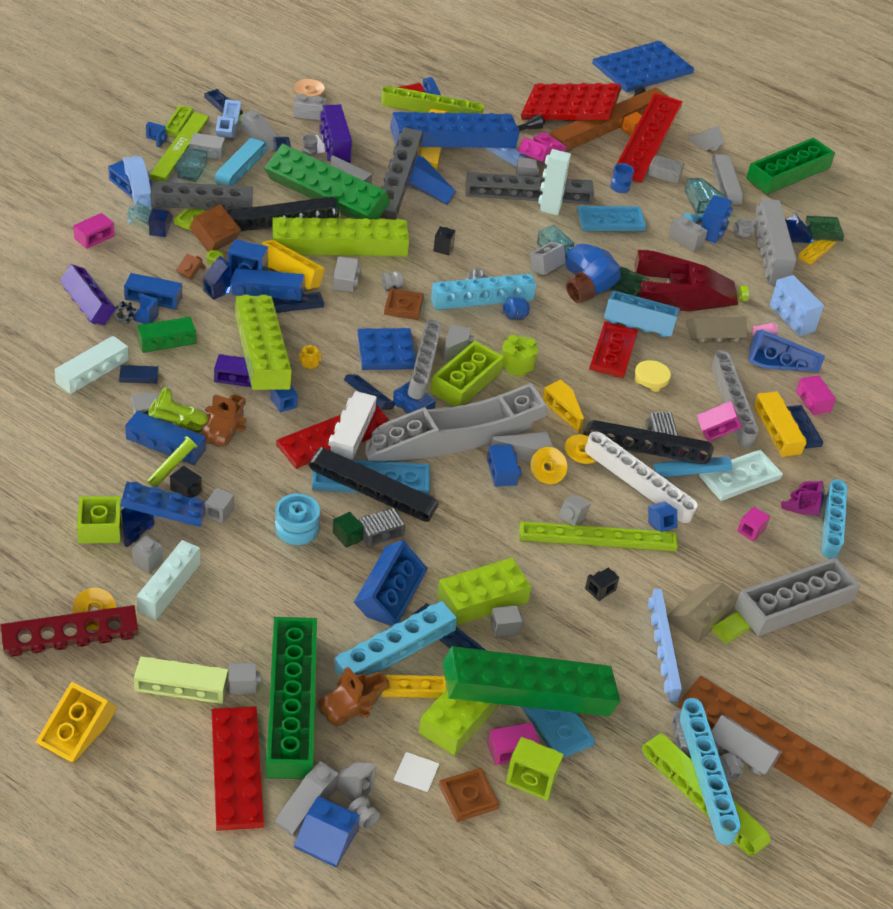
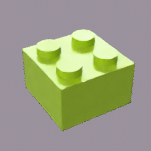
[77,496,122,544]
[505,737,564,801]

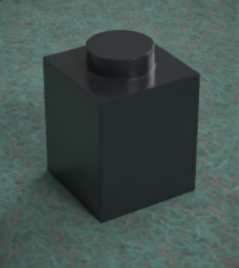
[433,226,456,256]
[170,466,202,498]

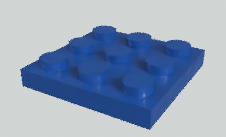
[357,328,416,370]

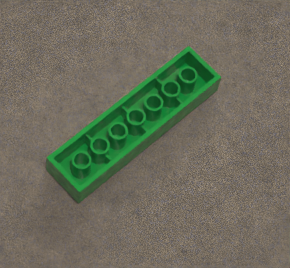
[264,144,390,219]
[266,617,317,779]
[442,646,621,717]

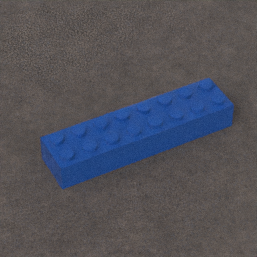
[390,112,520,148]

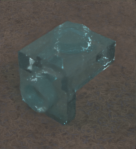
[126,202,155,225]

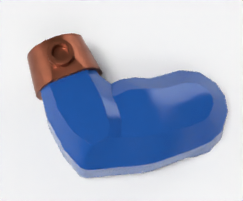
[565,244,621,303]

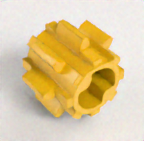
[298,345,321,369]

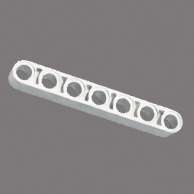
[585,432,698,523]

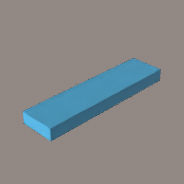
[653,456,732,477]

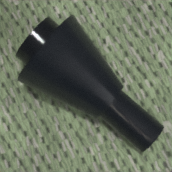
[517,114,545,132]

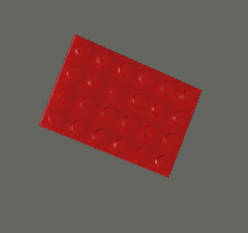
[521,83,621,120]

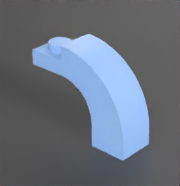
[216,100,242,139]
[123,156,152,211]

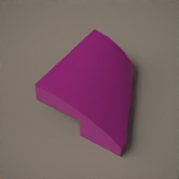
[781,481,825,516]

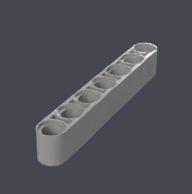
[408,319,442,399]
[711,350,759,448]

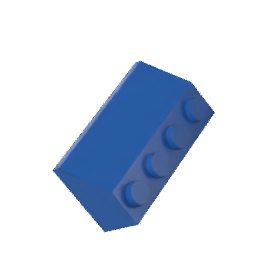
[354,540,428,626]

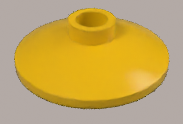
[564,434,596,464]
[531,447,567,485]
[72,588,116,630]

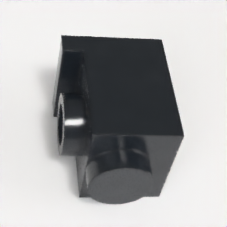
[585,567,620,601]

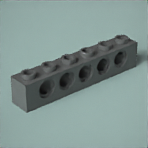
[380,127,423,220]
[151,181,253,211]

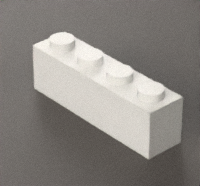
[328,391,377,460]

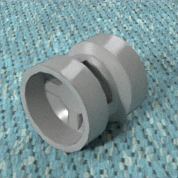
[302,134,318,156]
[381,271,403,290]
[348,796,380,830]

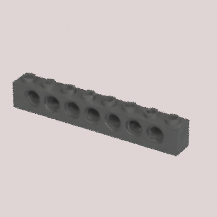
[465,172,594,204]

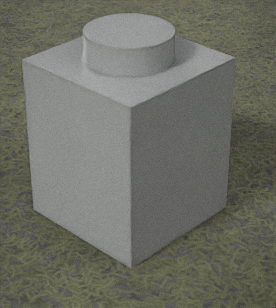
[516,157,539,176]
[205,488,234,524]
[558,494,591,526]
[132,536,163,574]
[490,605,524,638]
[229,663,261,695]

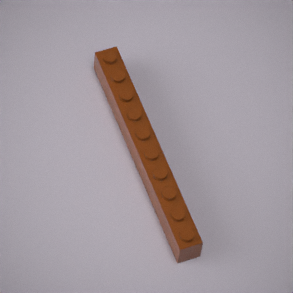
[550,87,668,152]

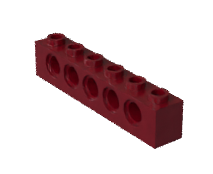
[0,605,138,657]

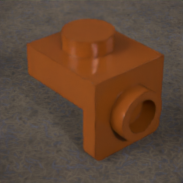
[176,253,206,280]

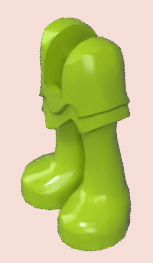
[148,387,208,432]

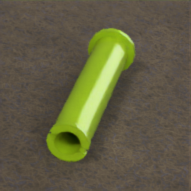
[146,436,197,487]

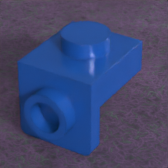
[146,122,168,147]

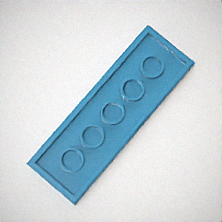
[312,460,430,495]

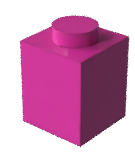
[737,507,770,542]

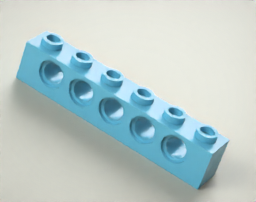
[431,274,536,310]
[335,601,457,676]

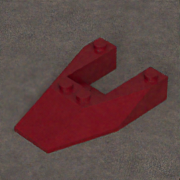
[635,249,738,312]

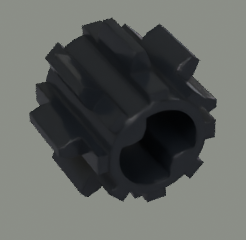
[113,301,136,324]

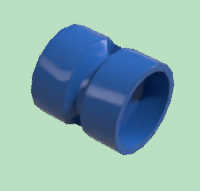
[610,163,634,193]

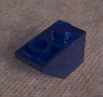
[203,256,232,300]
[121,508,155,548]

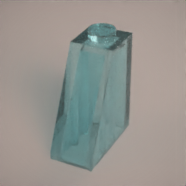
[685,178,729,214]

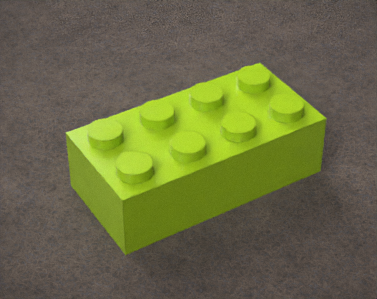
[430,340,504,407]
[437,557,532,626]
[419,689,500,756]

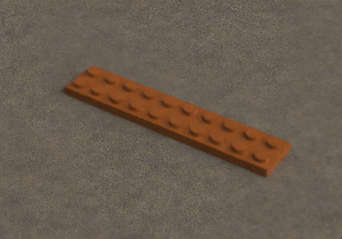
[677,675,892,828]

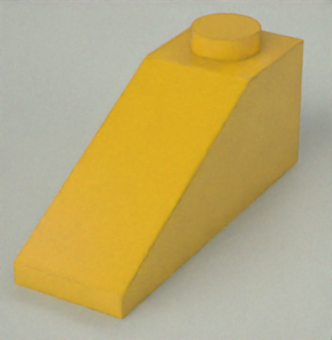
[542,379,584,433]

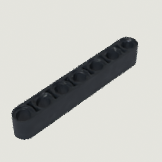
[227,197,339,232]
[583,420,714,464]
[308,447,439,522]

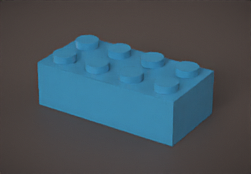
[604,290,680,337]

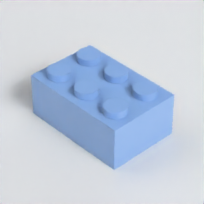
[769,275,824,336]

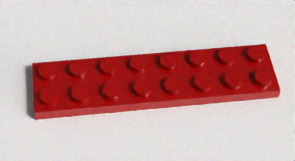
[613,93,683,183]

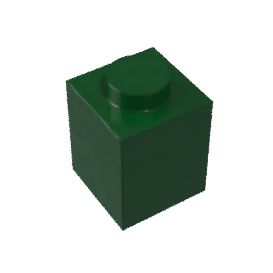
[332,512,364,548]

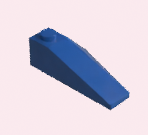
[397,155,456,205]
[748,329,825,372]

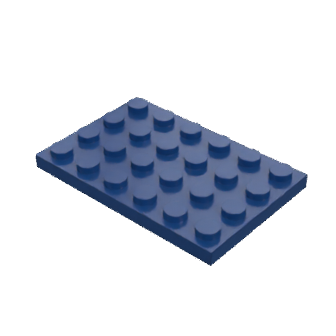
[592,41,694,93]

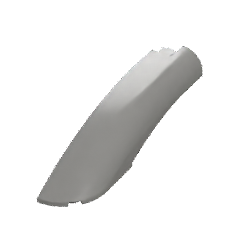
[365,383,548,461]

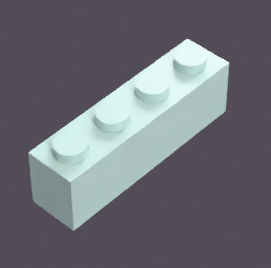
[538,149,571,215]
[54,336,129,394]
[137,540,200,620]

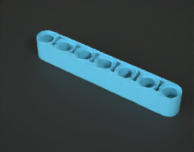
[679,698,740,845]

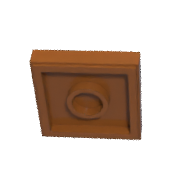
[384,288,424,320]
[439,768,500,822]

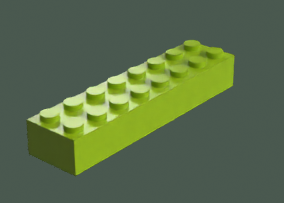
[272,217,409,256]
[235,295,292,390]

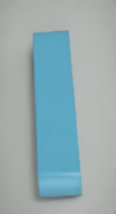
[215,138,267,185]
[821,479,847,559]

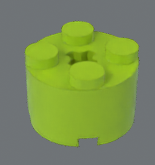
[501,335,538,376]

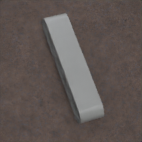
[712,154,743,205]

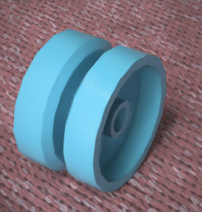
[275,493,320,545]

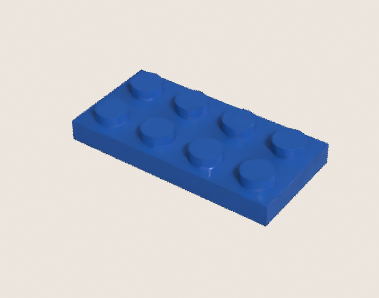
[120,481,205,527]

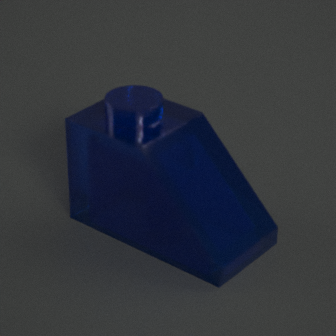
[149,209,173,237]
[785,213,814,243]

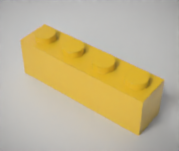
[262,240,325,290]
[754,391,806,457]

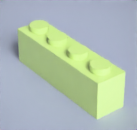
[134,656,228,704]

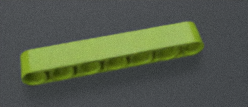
[381,86,484,114]
[642,733,771,856]

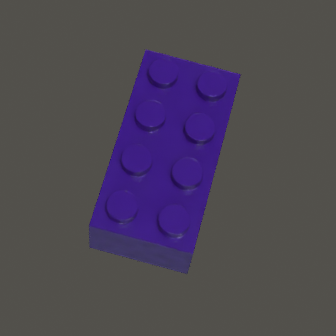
[319,104,352,164]

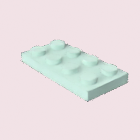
[699,449,783,501]

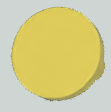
[634,360,671,392]

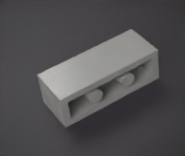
[711,715,782,776]

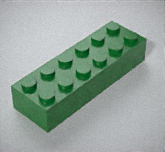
[746,137,835,194]

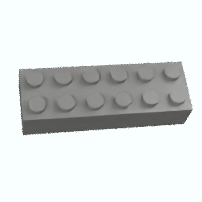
[752,199,796,285]
[734,557,860,636]

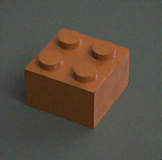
[189,204,241,252]

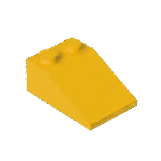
[35,681,118,763]

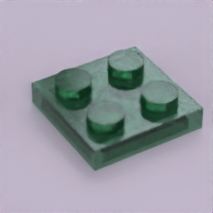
[805,216,844,241]
[609,266,650,297]

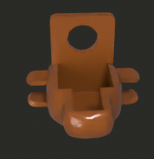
[201,394,247,446]
[318,667,389,726]

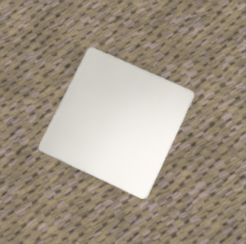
[394,752,439,792]

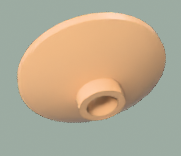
[294,79,324,97]

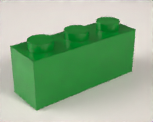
[137,317,196,353]

